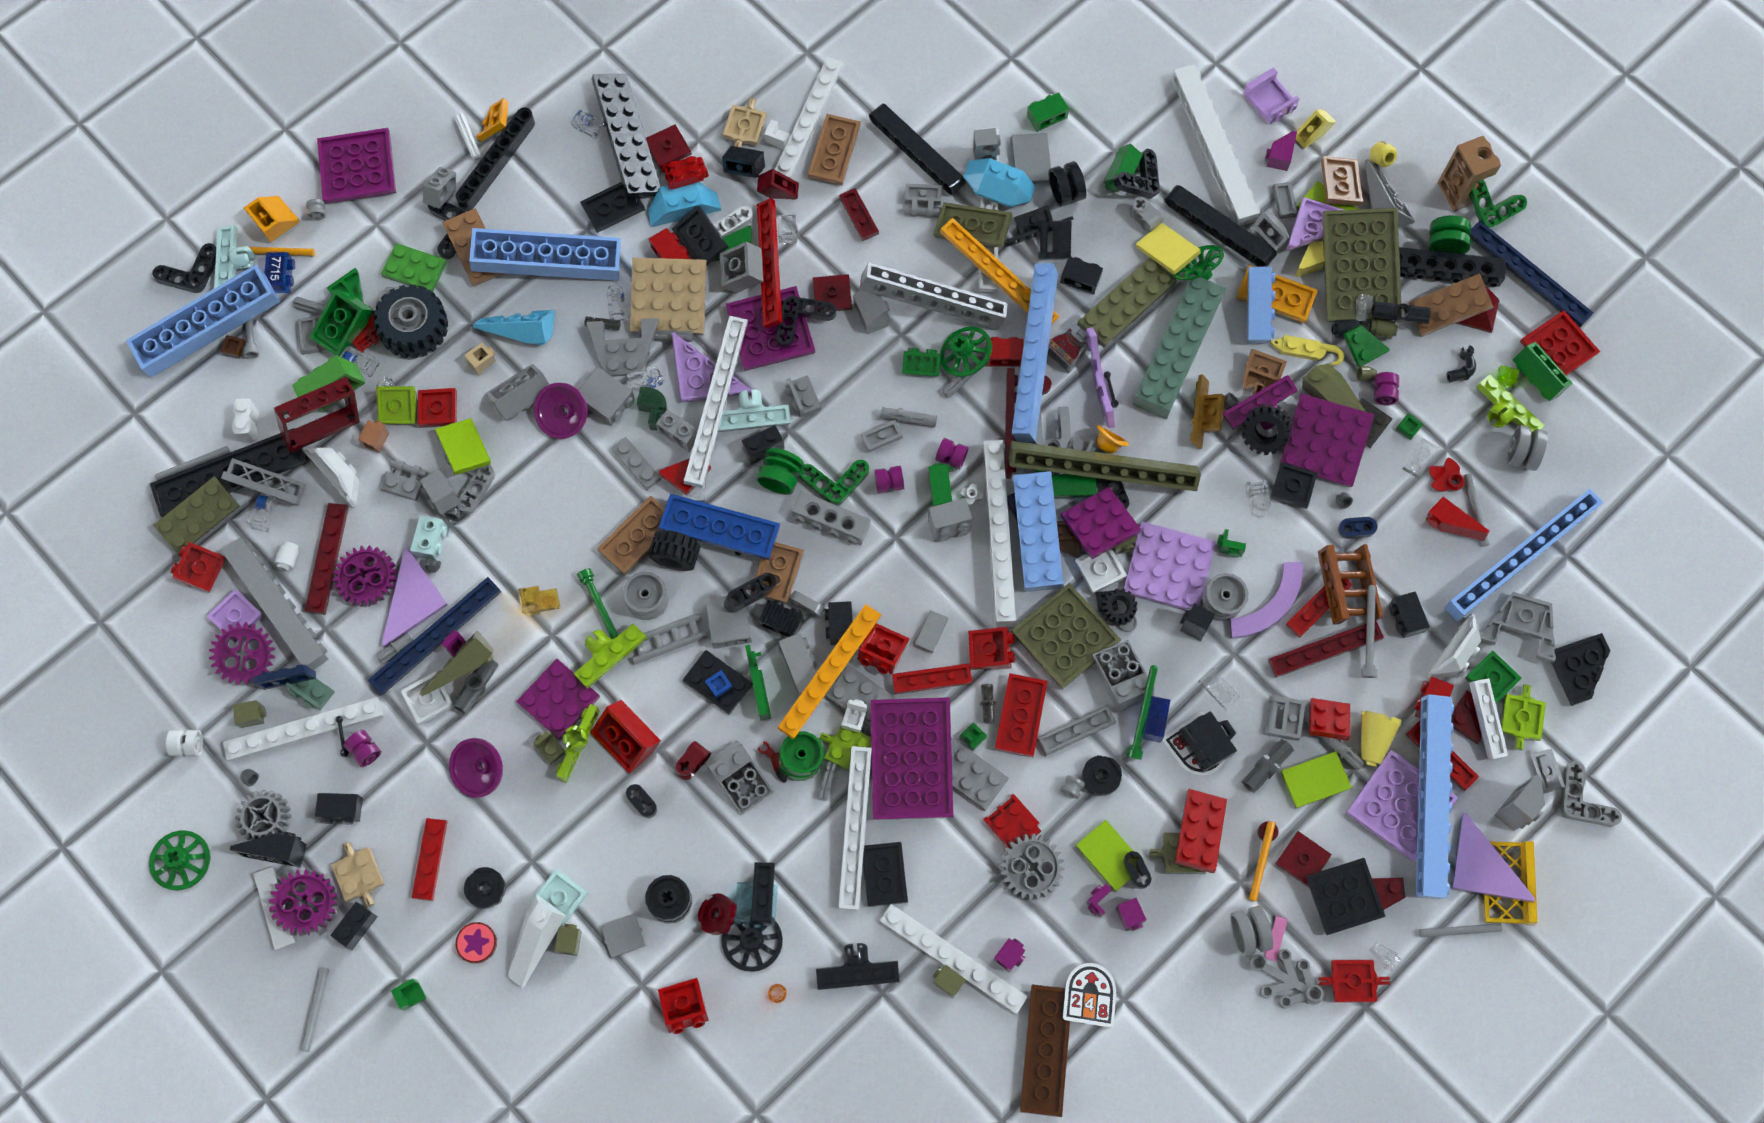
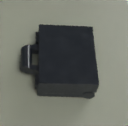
[1177,711,1237,773]

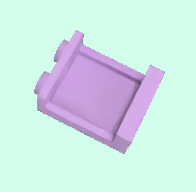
[1243,67,1300,124]

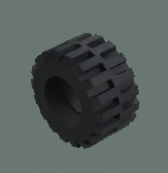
[1242,404,1292,455]
[648,530,701,571]

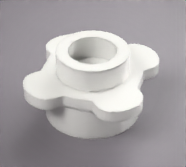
[961,483,983,505]

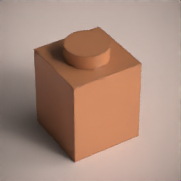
[358,420,389,453]

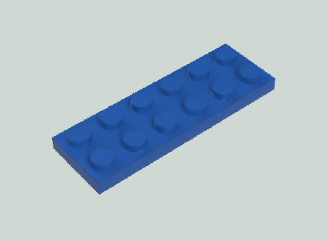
[659,494,780,560]

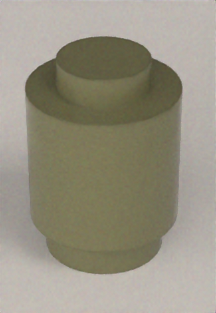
[1369,319,1398,339]

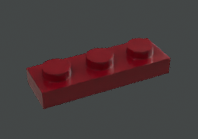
[839,188,879,241]

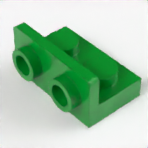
[902,348,941,376]

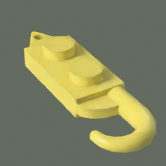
[1270,335,1344,366]

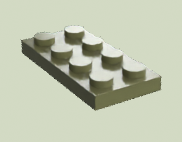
[933,202,1013,248]
[153,477,240,555]

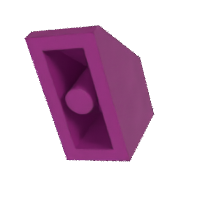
[1265,131,1297,171]

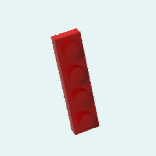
[1286,579,1353,638]
[892,663,972,695]
[1405,720,1479,791]
[412,818,448,901]

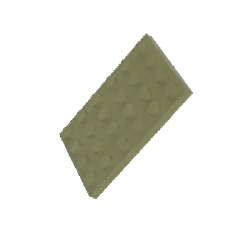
[1322,208,1402,322]

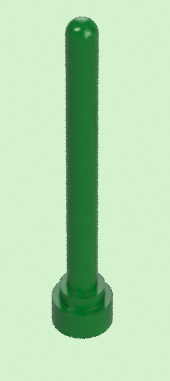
[577,568,619,639]
[1126,665,1158,760]

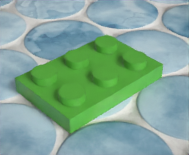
[381,243,447,291]

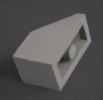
[1252,213,1290,251]

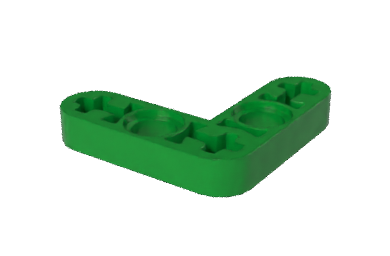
[1469,180,1527,228]
[799,460,869,506]

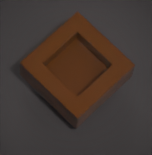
[220,335,246,358]

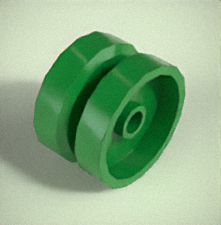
[1429,215,1471,254]
[779,731,824,781]

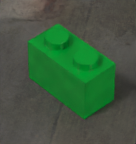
[1027,92,1069,132]

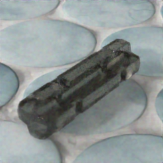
[584,316,621,331]

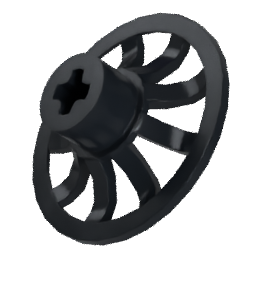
[722,910,783,972]

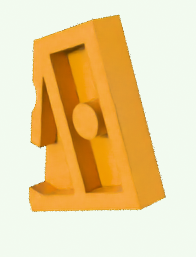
[476,98,509,142]

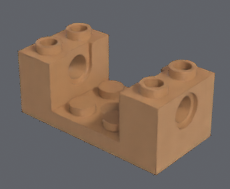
[1437,135,1501,212]

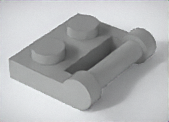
[1264,695,1306,741]

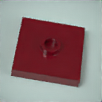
[646,124,692,169]
[813,274,852,313]
[1275,831,1332,888]

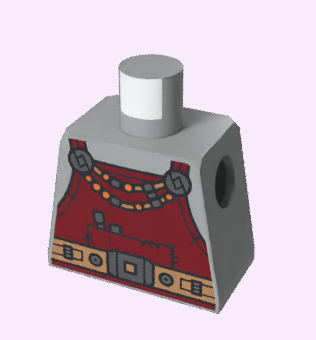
[1048,328,1088,373]

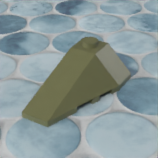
[1302,364,1366,412]
[419,630,493,697]

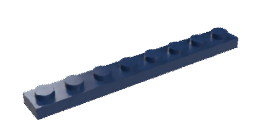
[1470,221,1594,327]
[368,577,501,695]

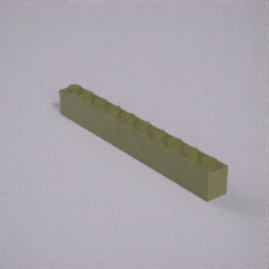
[1008,441,1201,491]

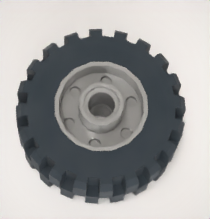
[373,284,448,358]

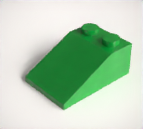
[309,290,374,356]

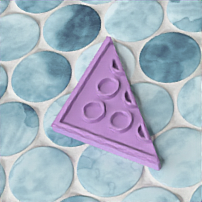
[1286,197,1343,250]
[672,333,751,403]
[382,547,448,647]
[1453,813,1535,903]

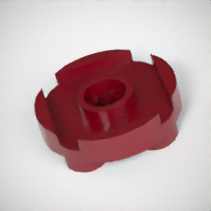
[698,893,737,935]

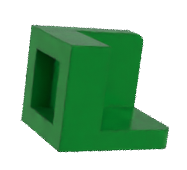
[391,978,426,1011]

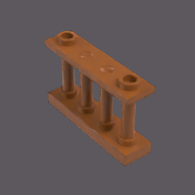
[1318,544,1383,625]

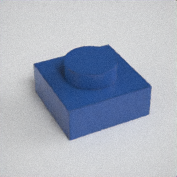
[705,670,733,698]

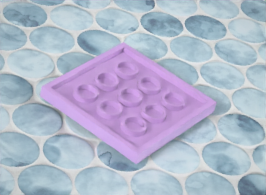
[1124,521,1216,611]
[1346,750,1458,862]

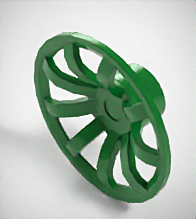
[1172,245,1224,281]
[940,326,992,377]
[149,830,211,891]

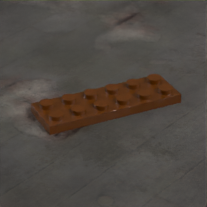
[1020,984,1070,1117]

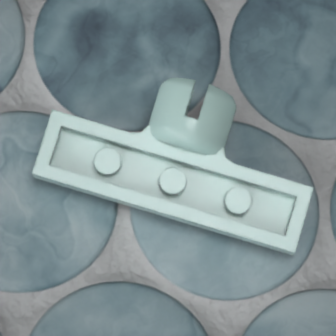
[214,225,255,289]
[718,389,791,432]

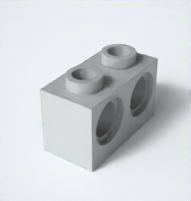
[973,128,1001,161]
[423,167,456,209]
[656,409,698,452]

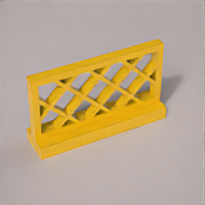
[1484,841,1538,926]

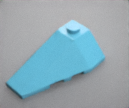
[473,310,555,345]

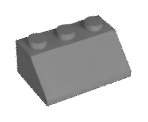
[486,364,550,421]
[1495,774,1545,831]

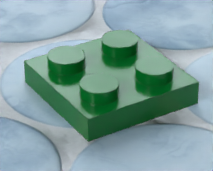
[1465,650,1522,704]

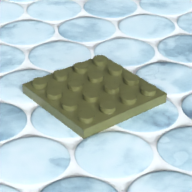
[1011,583,1121,690]

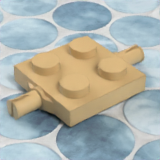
[723,97,767,147]
[331,842,385,908]

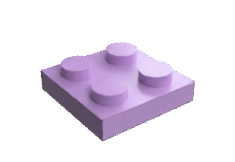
[207,589,264,643]

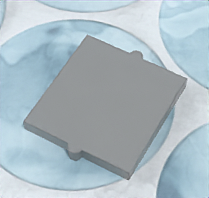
[601,914,645,958]

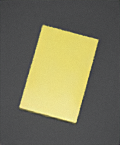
[1136,223,1201,275]

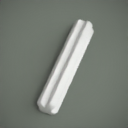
[455,113,481,160]

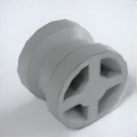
[306,199,326,221]
[1060,775,1085,799]

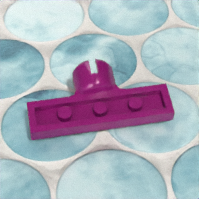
[1223,375,1298,430]

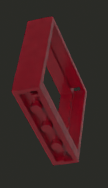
[274,377,360,453]

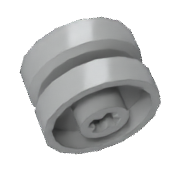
[1507,425,1548,471]
[623,572,669,620]
[1201,573,1249,621]
[1230,905,1273,957]

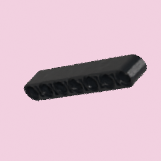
[869,103,966,195]
[456,107,535,211]
[1164,185,1277,267]

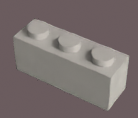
[778,633,817,696]

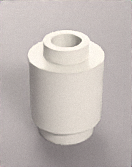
[274,542,299,572]

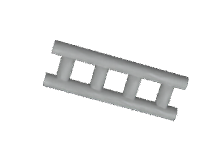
[632,613,708,664]

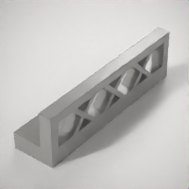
[221,458,306,505]

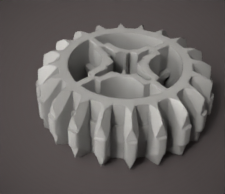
[235,790,292,841]

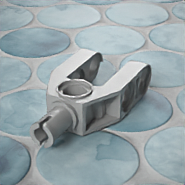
[1032,407,1071,475]

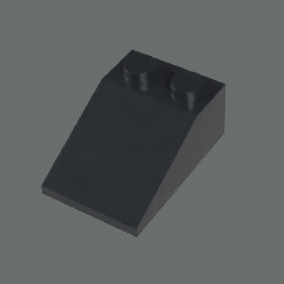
[230,832,307,868]

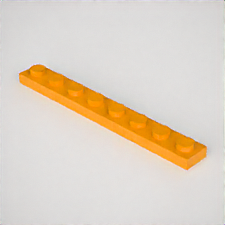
[939,218,1060,325]
[777,604,882,740]

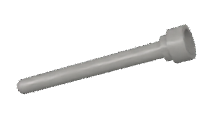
[243,318,259,359]
[1361,585,1377,678]

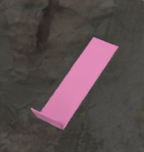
[1265,915,1288,962]

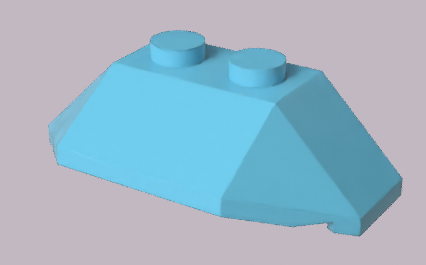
[963,158,1036,208]
[647,182,721,227]

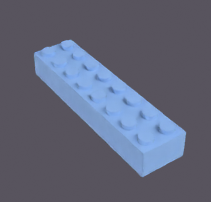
[469,228,621,281]
[126,265,280,377]

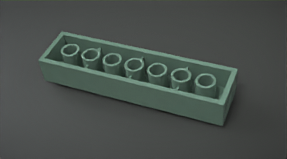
[1133,274,1226,419]

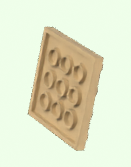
[630,257,707,334]

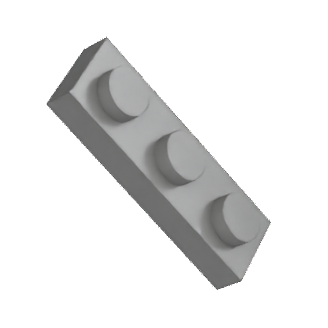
[611,437,661,490]

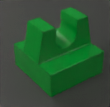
[959,722,987,751]

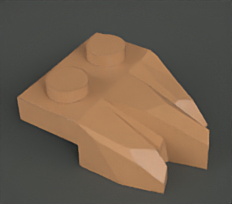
[1243,349,1287,395]

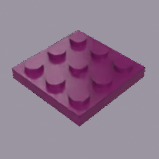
[1061,487,1141,560]
[516,659,600,740]

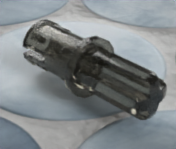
[980,684,996,724]

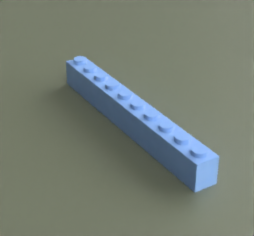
[1012,263,1058,442]
[1444,489,1603,622]
[1416,694,1454,899]

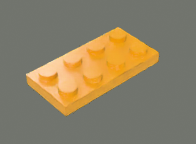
[1236,265,1318,324]

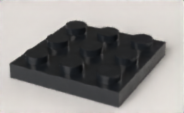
[1305,858,1386,935]

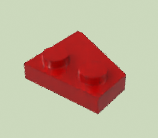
[658,458,711,496]

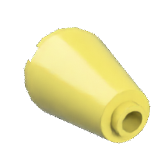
[1361,711,1402,767]

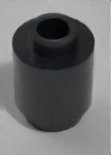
[1331,319,1360,338]

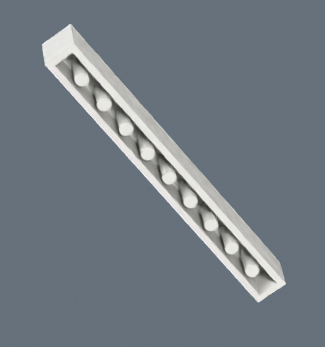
[1172,64,1260,226]
[983,440,1016,628]

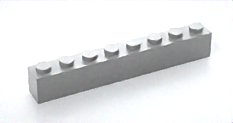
[221,537,329,670]

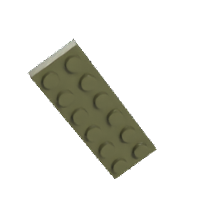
[1077,258,1177,348]

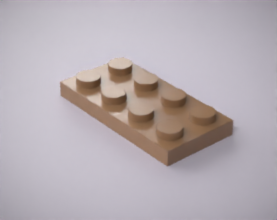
[808,114,861,186]
[442,208,505,287]
[1408,273,1494,337]
[597,496,665,575]

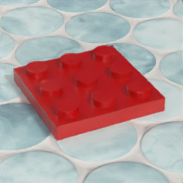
[1520,310,1601,376]

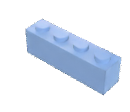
[1247,267,1275,343]

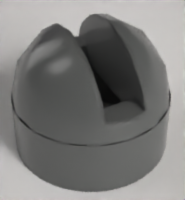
[1224,392,1239,409]
[1336,492,1353,509]
[444,507,461,521]
[425,558,441,573]
[240,769,259,787]

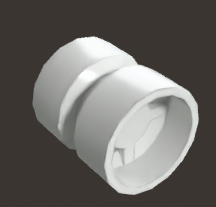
[166,730,203,756]

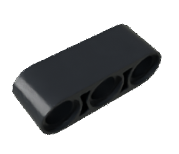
[724,573,777,613]

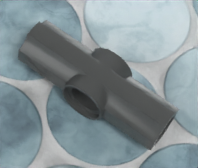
[452,659,499,714]
[1241,739,1294,793]

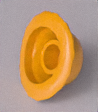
[1096,425,1129,454]

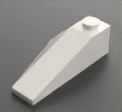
[508,895,566,988]

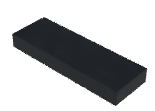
[751,862,775,924]

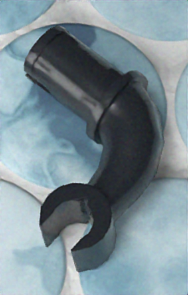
[1446,345,1477,383]

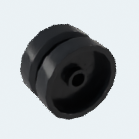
[1048,161,1087,207]
[645,875,692,924]

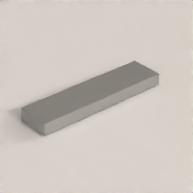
[1037,705,1116,756]

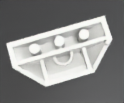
[302,447,359,508]
[1425,612,1481,679]

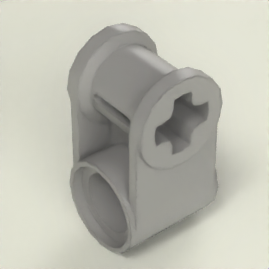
[1129,197,1164,233]

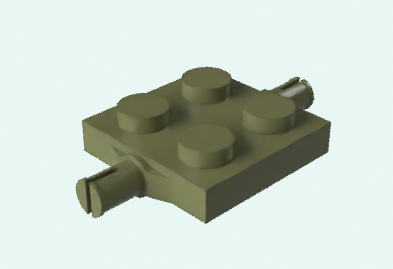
[1150,833,1219,874]

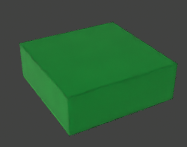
[1396,414,1423,440]

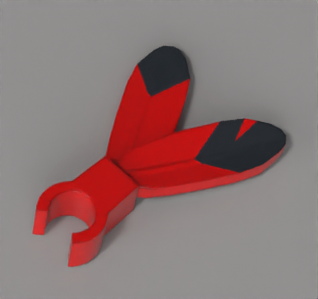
[758,741,787,783]

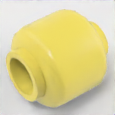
[1370,141,1397,167]

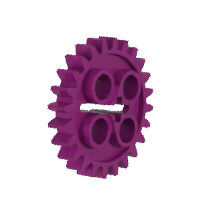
[333,545,397,607]
[209,622,276,685]
[269,869,338,936]

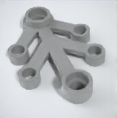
[1249,949,1324,1009]

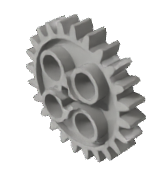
[998,834,1065,900]

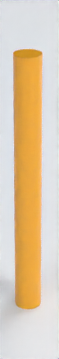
[241,246,315,256]
[1249,821,1276,901]

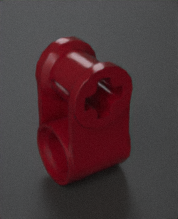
[676,741,711,780]

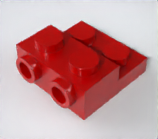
[170,542,226,593]
[857,623,910,675]
[968,627,1015,670]
[658,978,709,1034]

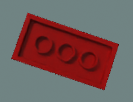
[994,673,1048,758]
[1174,789,1227,874]

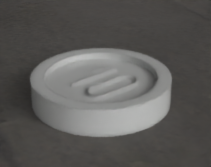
[1119,616,1137,632]

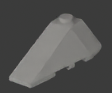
[1365,159,1416,227]

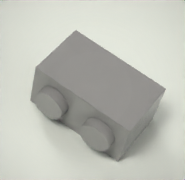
[420,469,460,514]

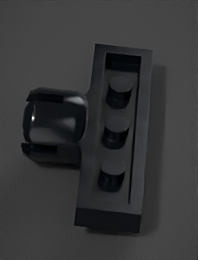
[816,943,900,990]

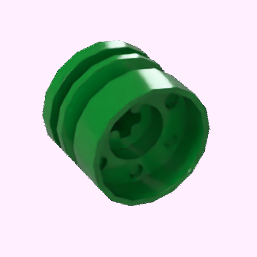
[756,448,804,495]

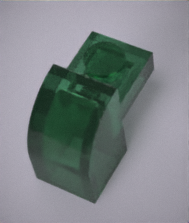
[637,387,668,431]

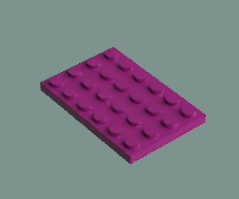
[871,697,954,820]

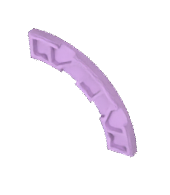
[1086,327,1115,428]
[1229,562,1303,639]

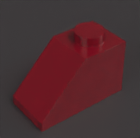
[757,169,799,200]

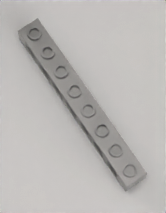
[860,262,1008,330]

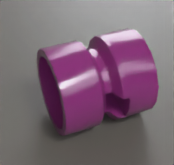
[1374,372,1400,406]
[935,438,969,470]
[874,466,904,494]
[344,730,382,767]

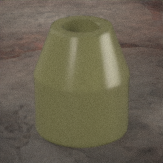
[1357,366,1377,381]

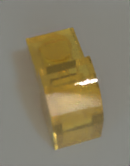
[518,586,560,615]

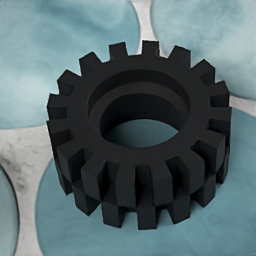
[1101,588,1138,626]

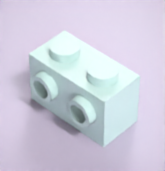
[410,515,448,560]

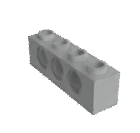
[791,491,871,545]

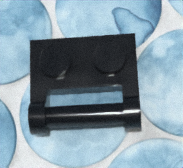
[1038,220,1072,258]

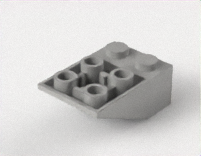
[1093,640,1155,713]
[705,740,773,815]

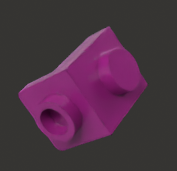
[441,629,466,657]
[1086,884,1112,918]

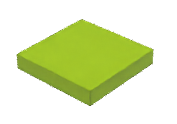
[376,386,417,424]

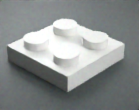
[1074,549,1127,594]
[401,672,453,726]

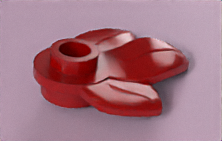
[1429,457,1464,492]

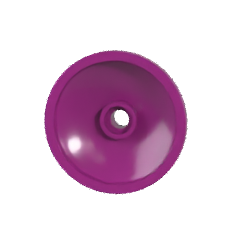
[534,382,588,439]
[449,738,503,798]

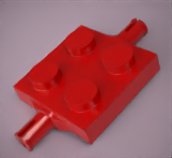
[1318,960,1390,1003]

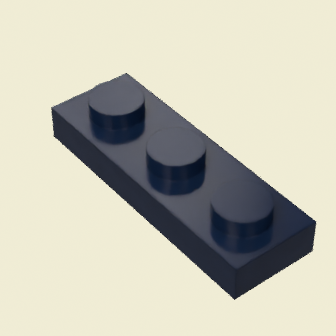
[253,664,316,690]

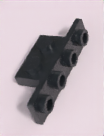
[1004,205,1074,246]

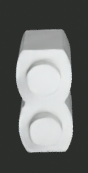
[232,398,259,442]

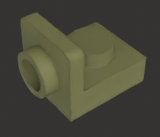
[533,731,565,765]

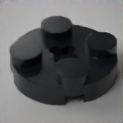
[1082,755,1122,796]
[464,867,506,909]

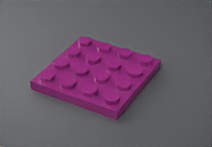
[317,128,396,204]
[726,286,816,371]
[1279,393,1375,487]

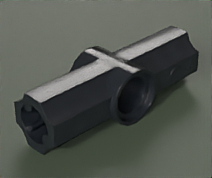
[1371,302,1431,324]

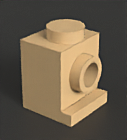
[464,343,496,375]

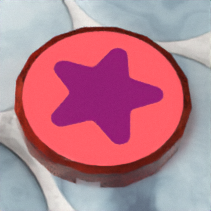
[455,922,497,964]

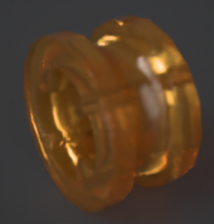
[768,984,787,1004]

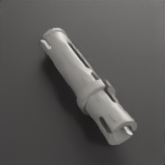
[880,407,937,427]

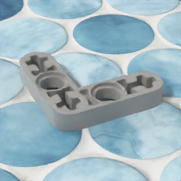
[445,455,495,515]
[1560,761,1622,827]

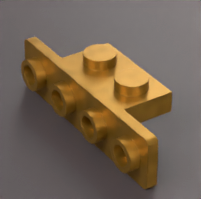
[1190,374,1225,449]

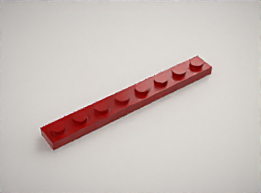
[757,198,782,329]

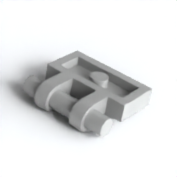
[904,184,942,217]
[380,460,428,501]

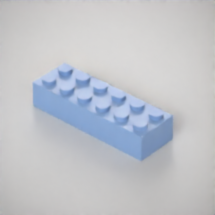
[1013,471,1064,592]

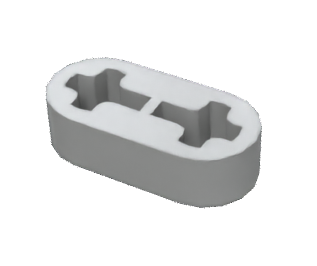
[789,591,825,618]

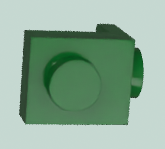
[1217,529,1246,558]

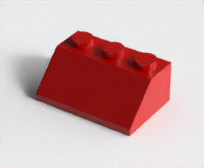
[590,700,661,774]

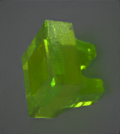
[1496,365,1519,389]

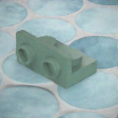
[285,678,335,711]

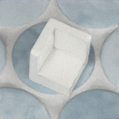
[764,119,791,150]

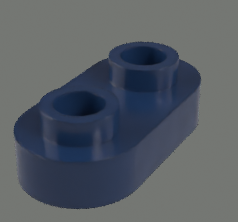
[1338,517,1378,539]

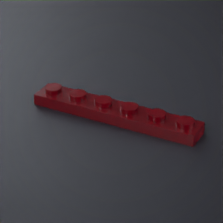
[1004,368,1018,479]
[305,503,349,615]
[1268,620,1384,678]

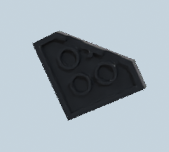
[1551,633,1611,707]

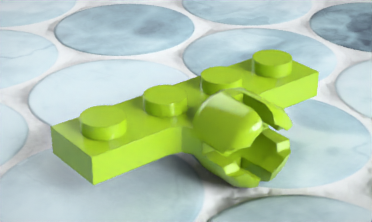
[1476,375,1545,432]
[574,623,647,689]
[556,704,600,783]

